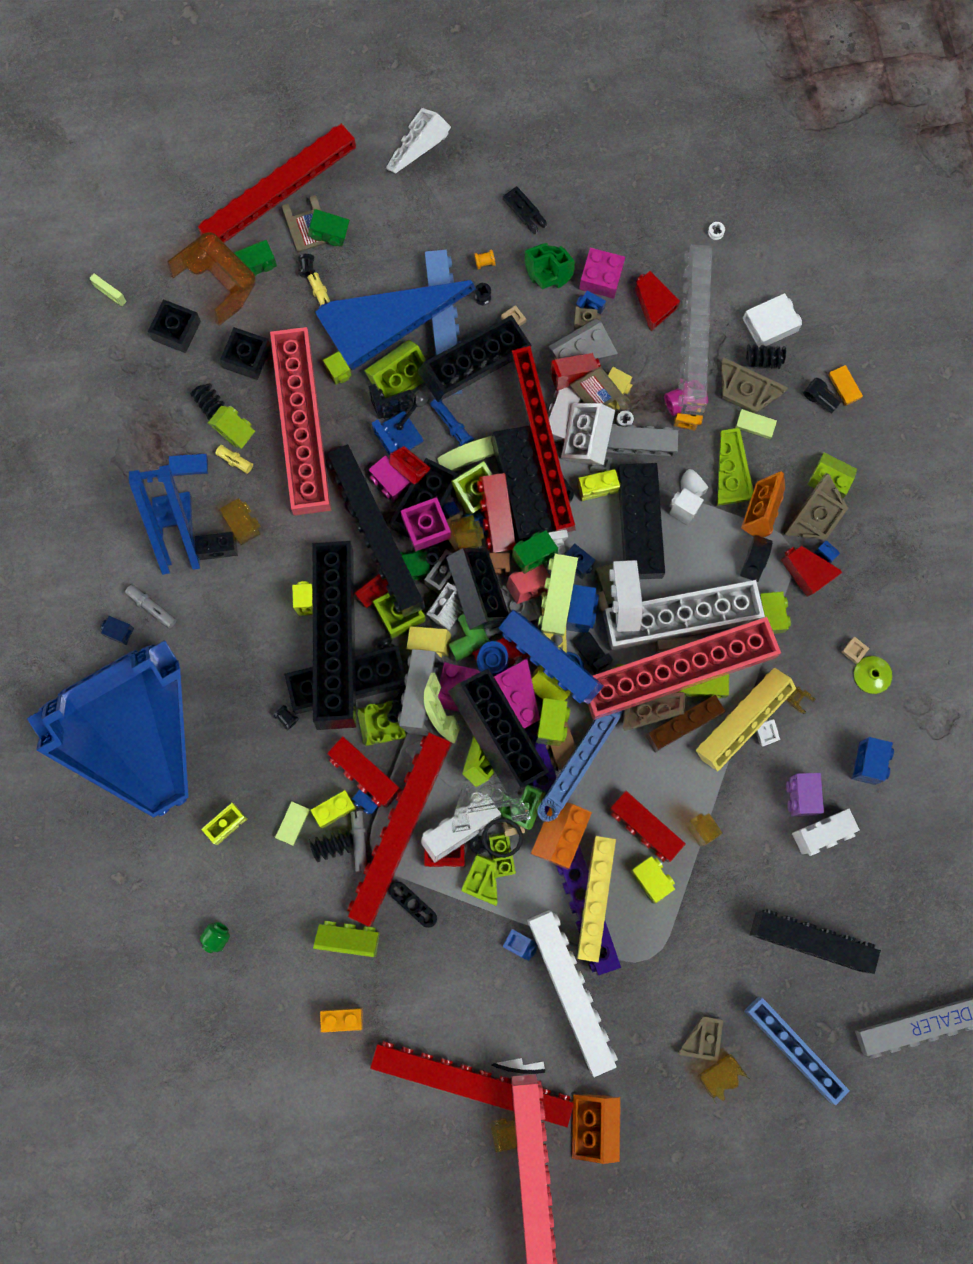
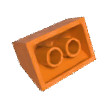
[741,471,785,538]
[531,802,592,870]
[572,1094,620,1164]

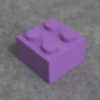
[786,773,824,817]

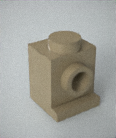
[574,306,601,331]

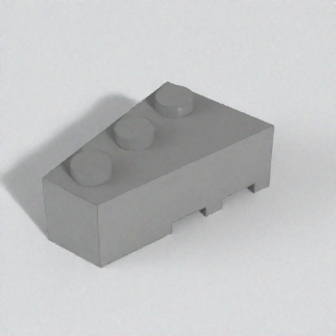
[549,318,618,359]

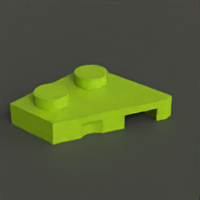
[461,853,498,906]

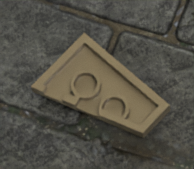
[623,692,686,731]

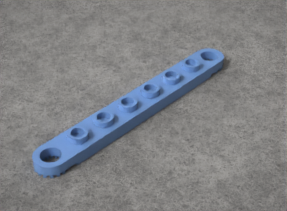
[538,710,625,822]

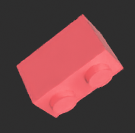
[506,564,550,604]

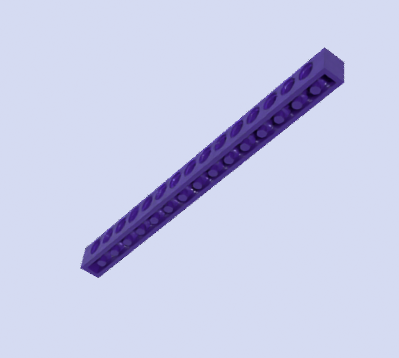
[506,665,621,975]

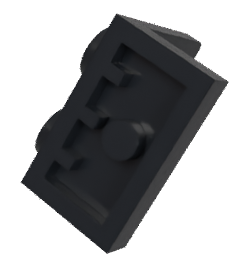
[368,384,413,419]

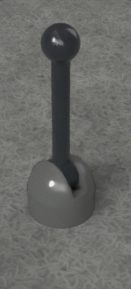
[396,391,429,430]

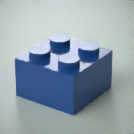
[566,584,599,633]
[852,737,894,785]

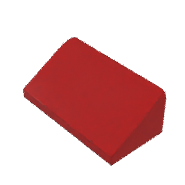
[389,446,430,485]

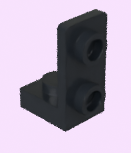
[574,632,613,674]

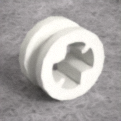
[708,222,725,240]
[616,411,634,427]

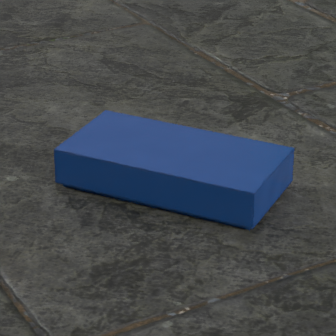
[169,454,208,476]

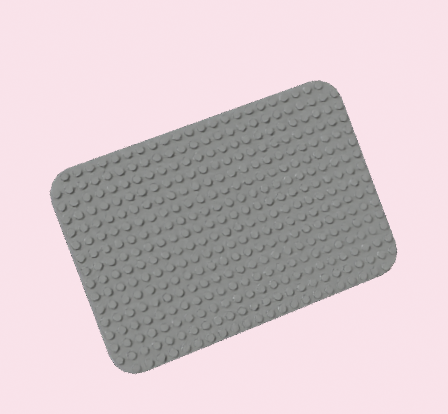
[370,451,792,963]

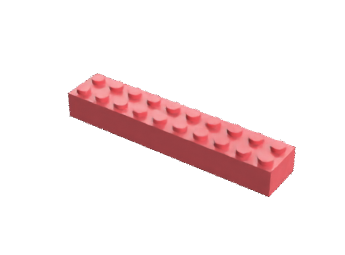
[270,327,331,516]
[588,617,781,720]
[511,1074,557,1264]

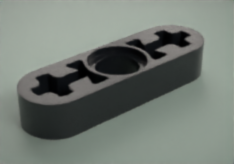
[390,882,437,928]

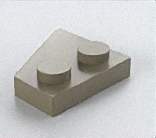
[678,1016,723,1061]

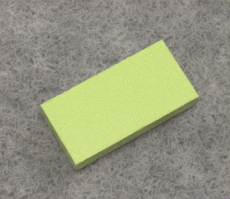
[90,274,126,306]
[735,409,777,439]
[275,802,310,846]

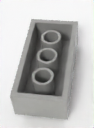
[398,649,444,736]

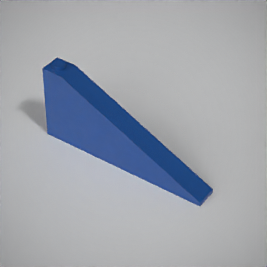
[315,280,476,370]

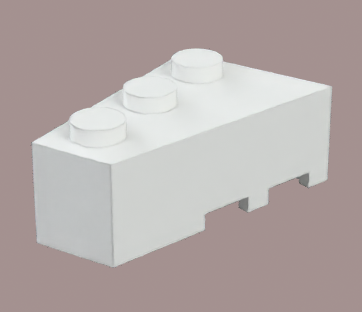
[609,560,643,632]
[792,809,859,856]

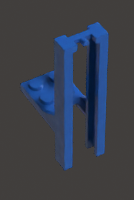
[129,465,200,575]

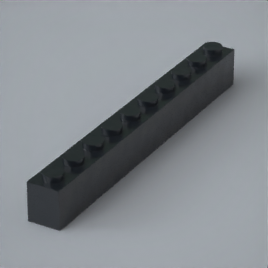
[327,444,425,618]

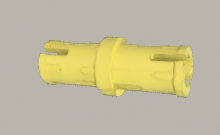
[307,272,330,306]
[215,445,253,474]

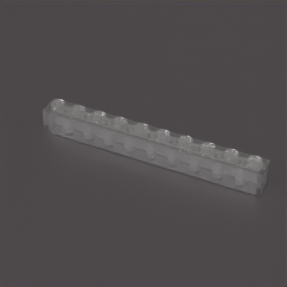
[678,244,712,416]

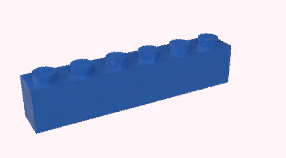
[499,610,604,704]

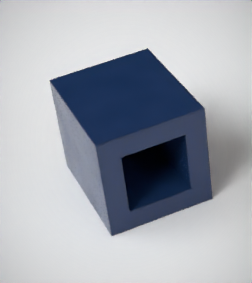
[101,616,134,645]

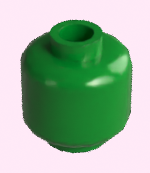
[200,922,230,953]

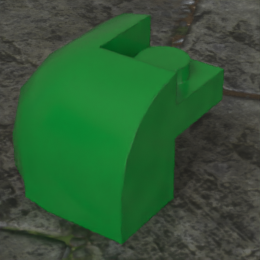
[525,243,575,290]

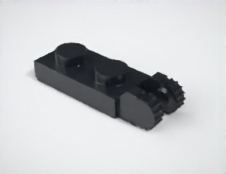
[503,186,547,234]

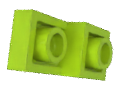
[488,832,516,878]

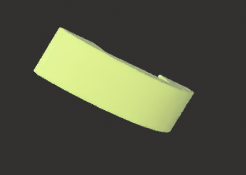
[437,436,494,472]
[424,673,460,743]

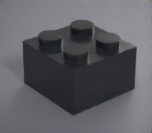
[148,299,201,353]
[220,327,271,380]

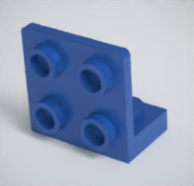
[372,411,423,456]

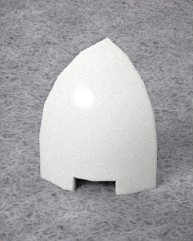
[680,469,708,497]

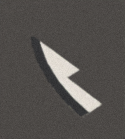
[491,1058,545,1074]

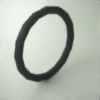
[482,818,523,858]

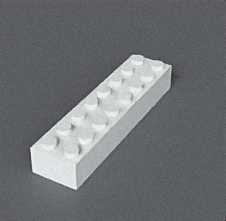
[603,580,765,651]
[527,910,618,1077]

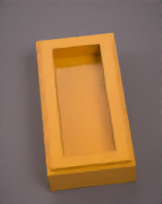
[828,365,863,406]

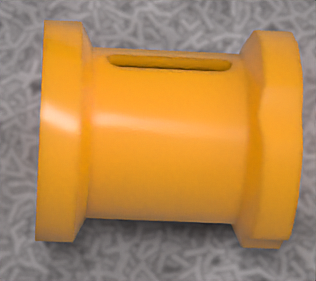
[474,249,495,270]

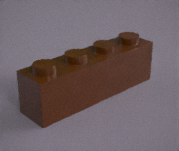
[646,695,726,753]

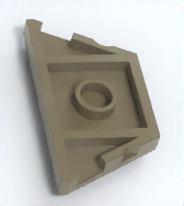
[721,357,788,414]
[784,473,848,540]

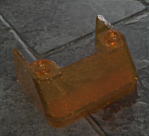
[167,232,256,326]

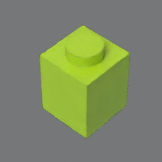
[323,351,352,385]

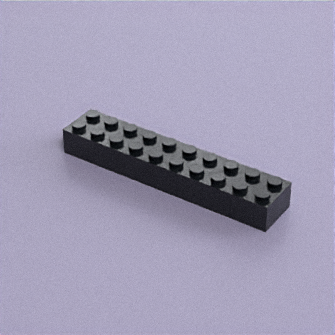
[312,541,356,730]

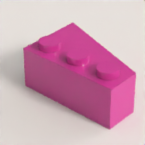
[494,659,540,728]

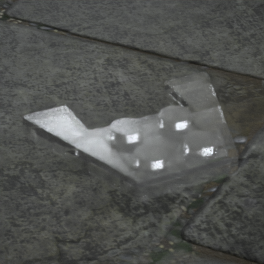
[404,712,474,788]
[451,773,531,833]

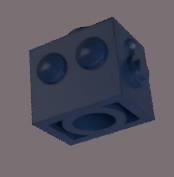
[564,543,596,579]

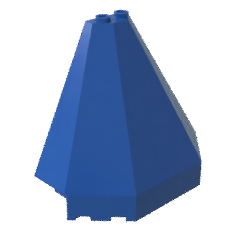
[27,641,189,818]

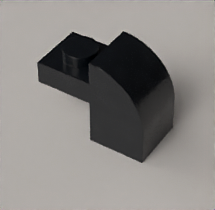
[740,535,773,582]

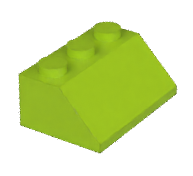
[364,340,426,399]
[313,921,380,957]

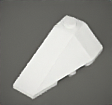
[386,108,451,174]

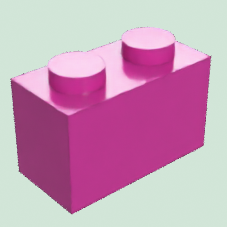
[368,455,410,502]

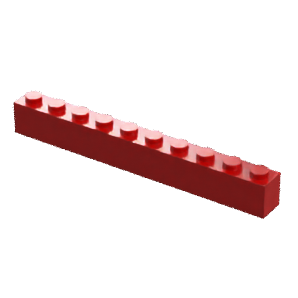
[198,123,356,250]
[512,346,576,533]
[347,733,452,927]
[370,1041,574,1128]

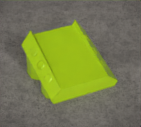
[357,701,406,746]

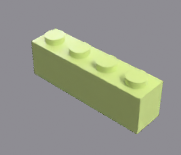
[538,554,578,636]

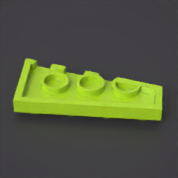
[717,428,753,506]

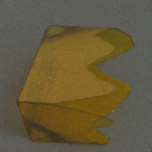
[698,1054,750,1105]

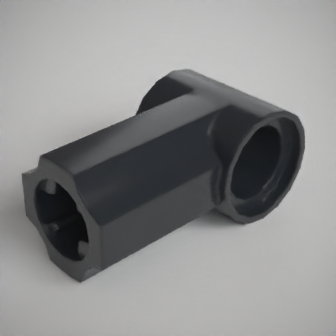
[803,378,843,414]

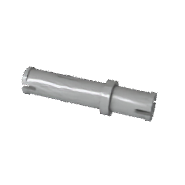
[125,584,176,629]
[350,811,367,872]

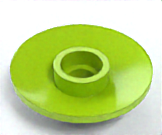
[854,656,892,694]

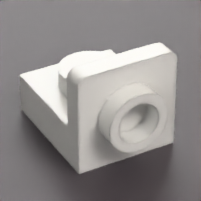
[549,530,568,555]
[756,716,780,747]

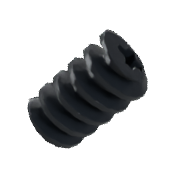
[746,344,786,369]
[190,383,225,420]
[309,828,353,862]

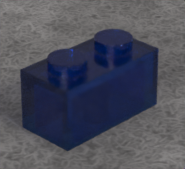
[443,501,460,520]

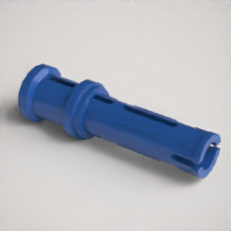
[430,399,474,446]

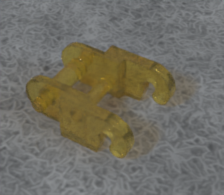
[787,686,816,714]

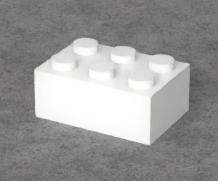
[561,403,615,465]

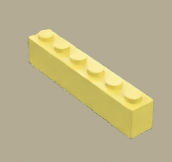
[696,667,796,772]
[576,836,616,962]

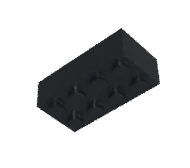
[390,458,459,538]
[446,548,509,630]

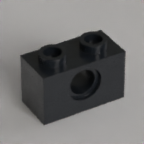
[194,532,238,560]

